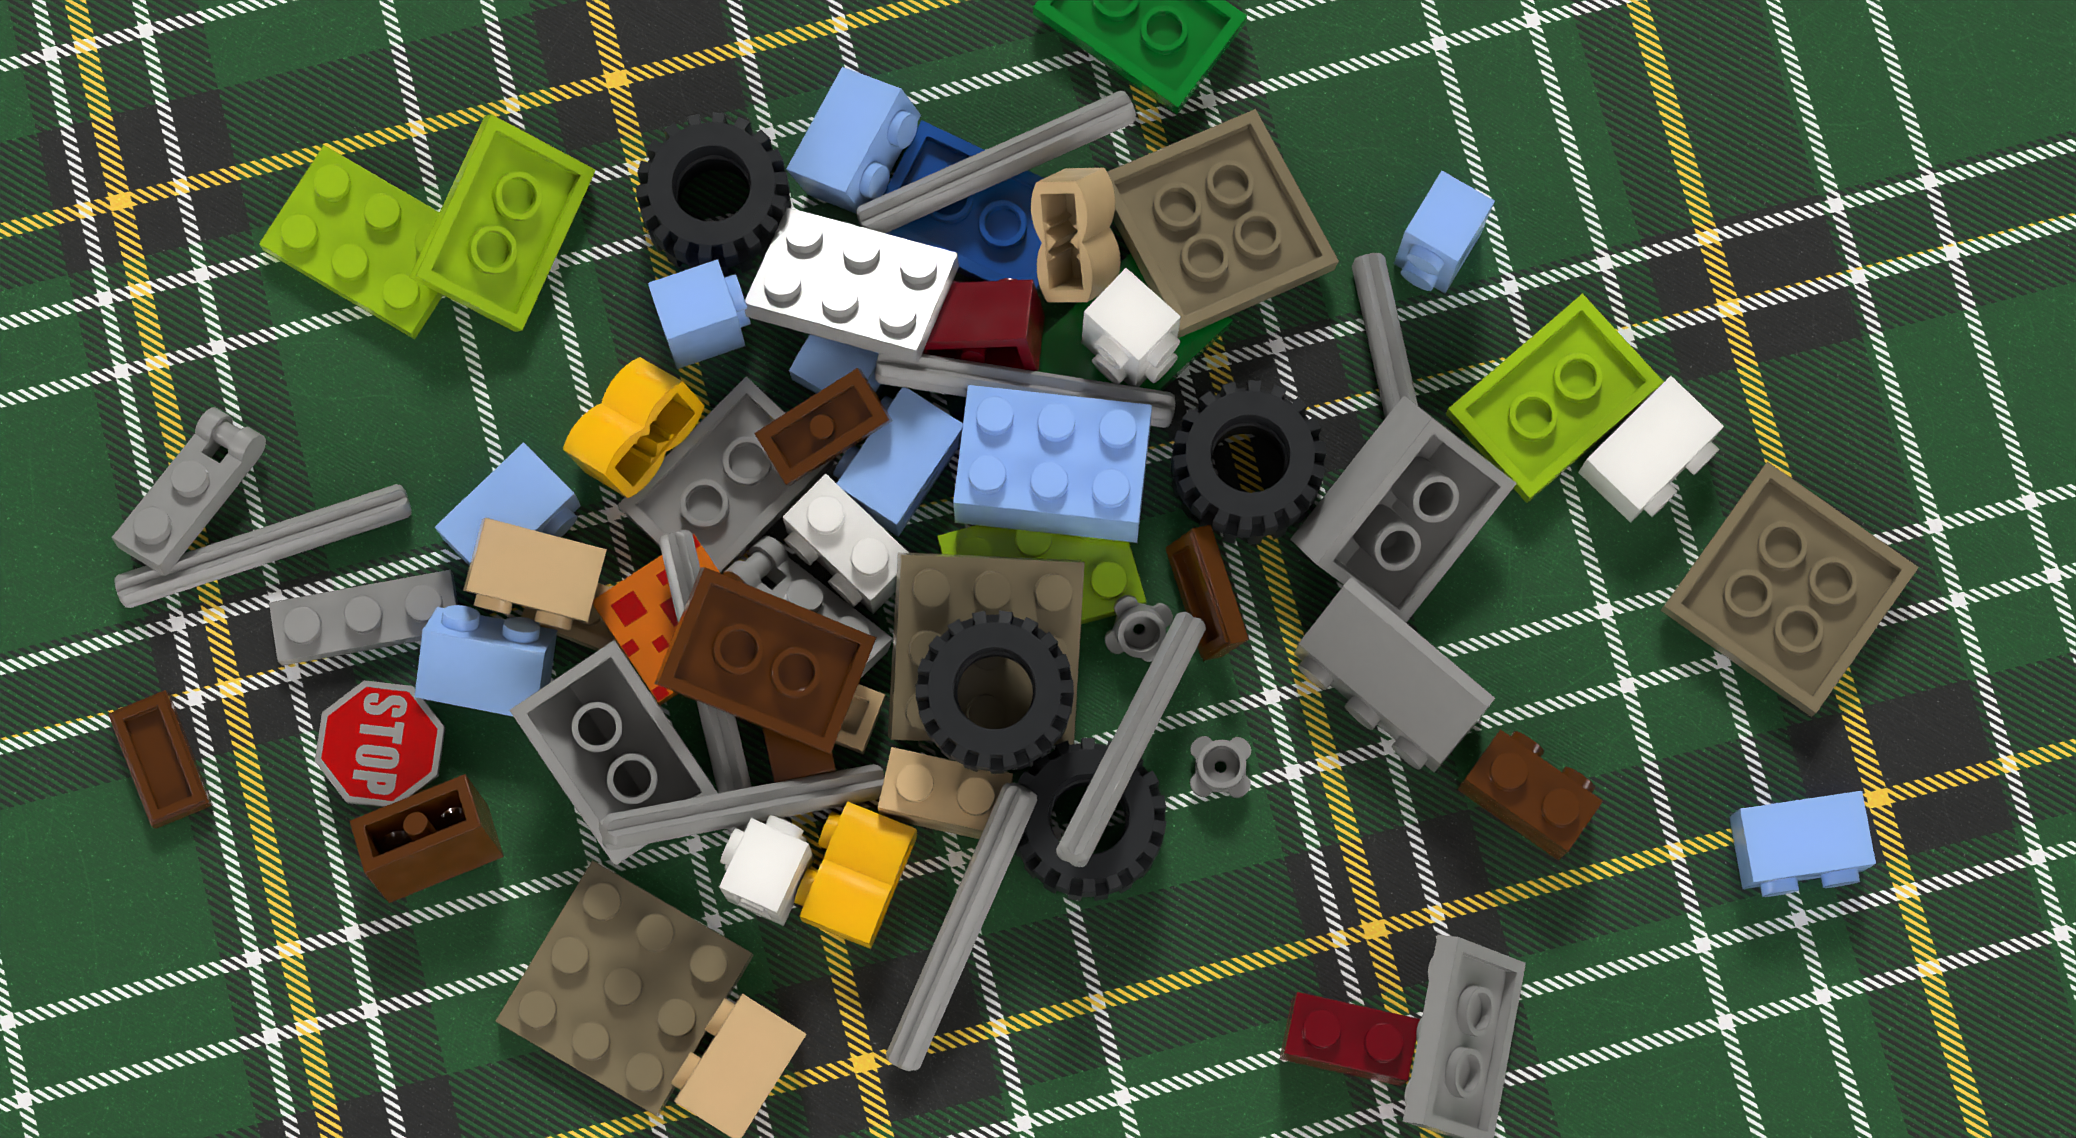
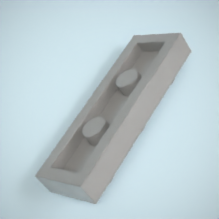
[269,570,458,666]

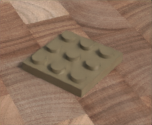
[1107,109,1339,338]
[1661,461,1919,717]
[888,552,1085,745]
[496,860,754,1117]

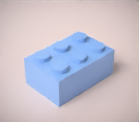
[953,385,1152,543]

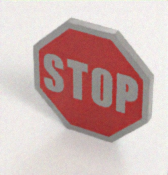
[315,680,445,807]

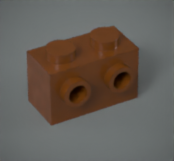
[1457,729,1603,861]
[350,774,504,903]

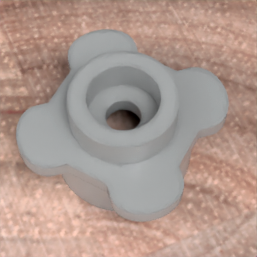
[1105,595,1173,662]
[1190,736,1251,798]

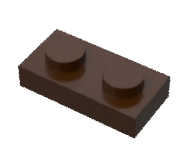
[754,368,893,486]

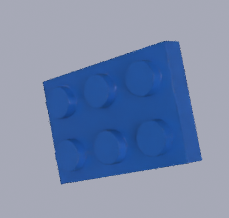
[883,120,1044,293]

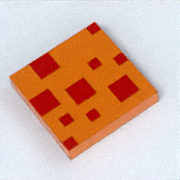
[592,534,720,705]

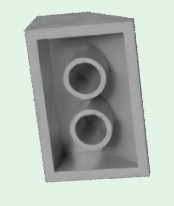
[1290,395,1517,623]
[1294,577,1495,772]
[509,640,717,866]

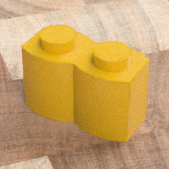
[563,357,705,498]
[794,801,917,949]

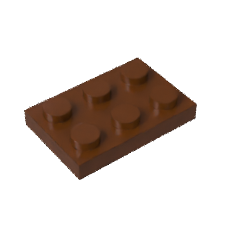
[654,567,877,754]

